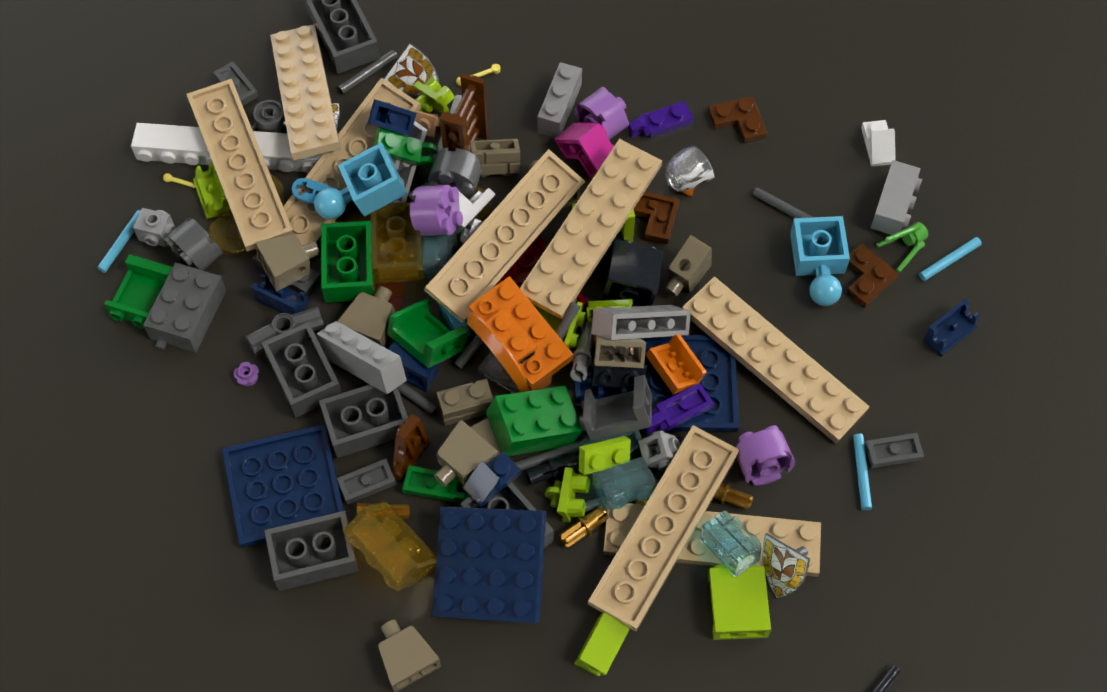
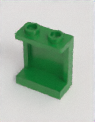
[104,254,173,328]
[387,299,469,368]

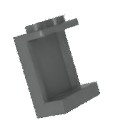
[580,375,652,441]

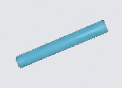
[97,210,140,273]
[919,237,982,281]
[853,434,872,510]

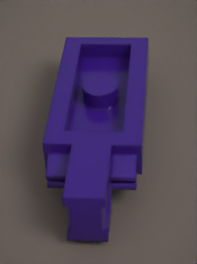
[628,101,694,138]
[644,384,714,434]

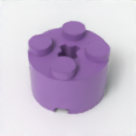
[575,87,629,140]
[410,185,463,236]
[735,425,795,485]

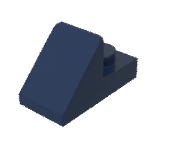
[367,99,417,136]
[463,452,521,508]

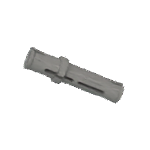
[570,321,594,382]

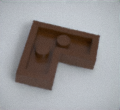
[708,96,768,144]
[634,192,680,244]
[846,243,899,308]

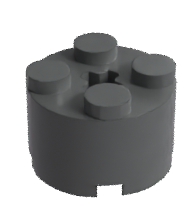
[428,148,483,199]
[164,217,223,271]

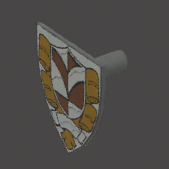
[384,43,440,96]
[762,533,810,599]

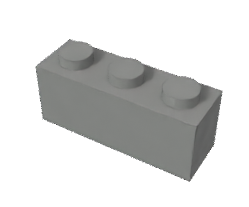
[537,62,582,138]
[871,160,922,235]

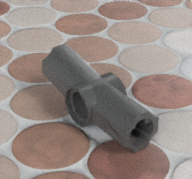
[246,306,325,356]

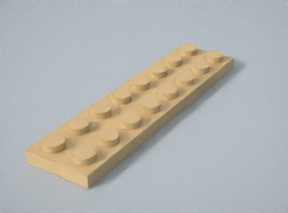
[270,24,341,161]
[283,78,421,245]
[187,79,294,252]
[520,139,662,320]
[424,149,585,323]
[682,276,870,444]
[588,425,739,631]
[603,501,821,577]

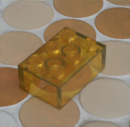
[371,202,424,283]
[343,502,437,591]

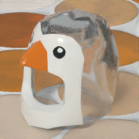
[665,145,715,196]

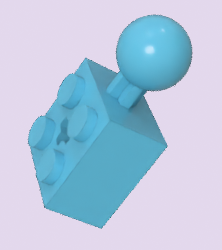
[314,142,408,219]
[790,216,850,306]

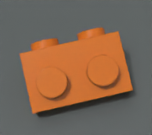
[646,334,706,395]

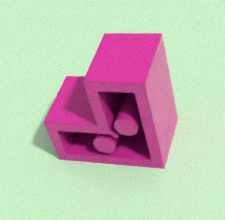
[554,123,614,178]

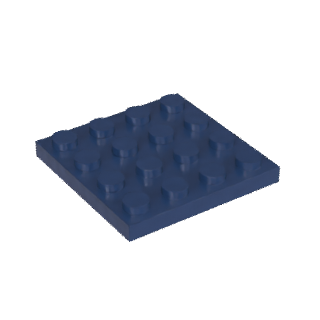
[634,335,739,432]
[222,424,344,548]
[432,507,546,623]

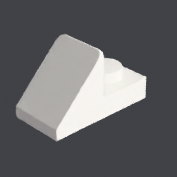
[861,120,895,167]
[455,188,495,234]

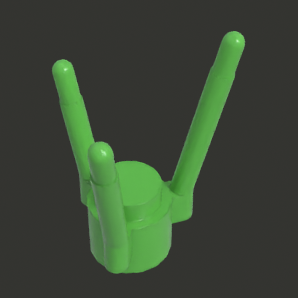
[876,222,928,272]

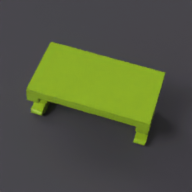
[193,161,230,219]
[574,612,630,676]

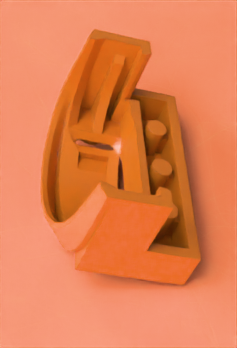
[466,276,573,392]

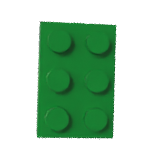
[321,221,375,303]
[486,386,583,456]

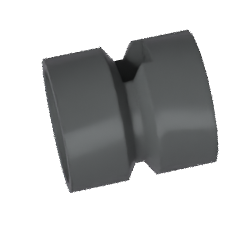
[253,100,287,134]

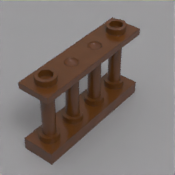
[439,73,489,152]

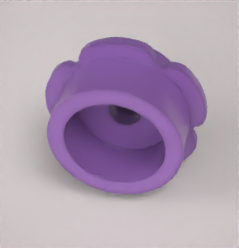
[234,362,259,386]

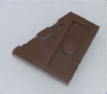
[392,414,430,482]

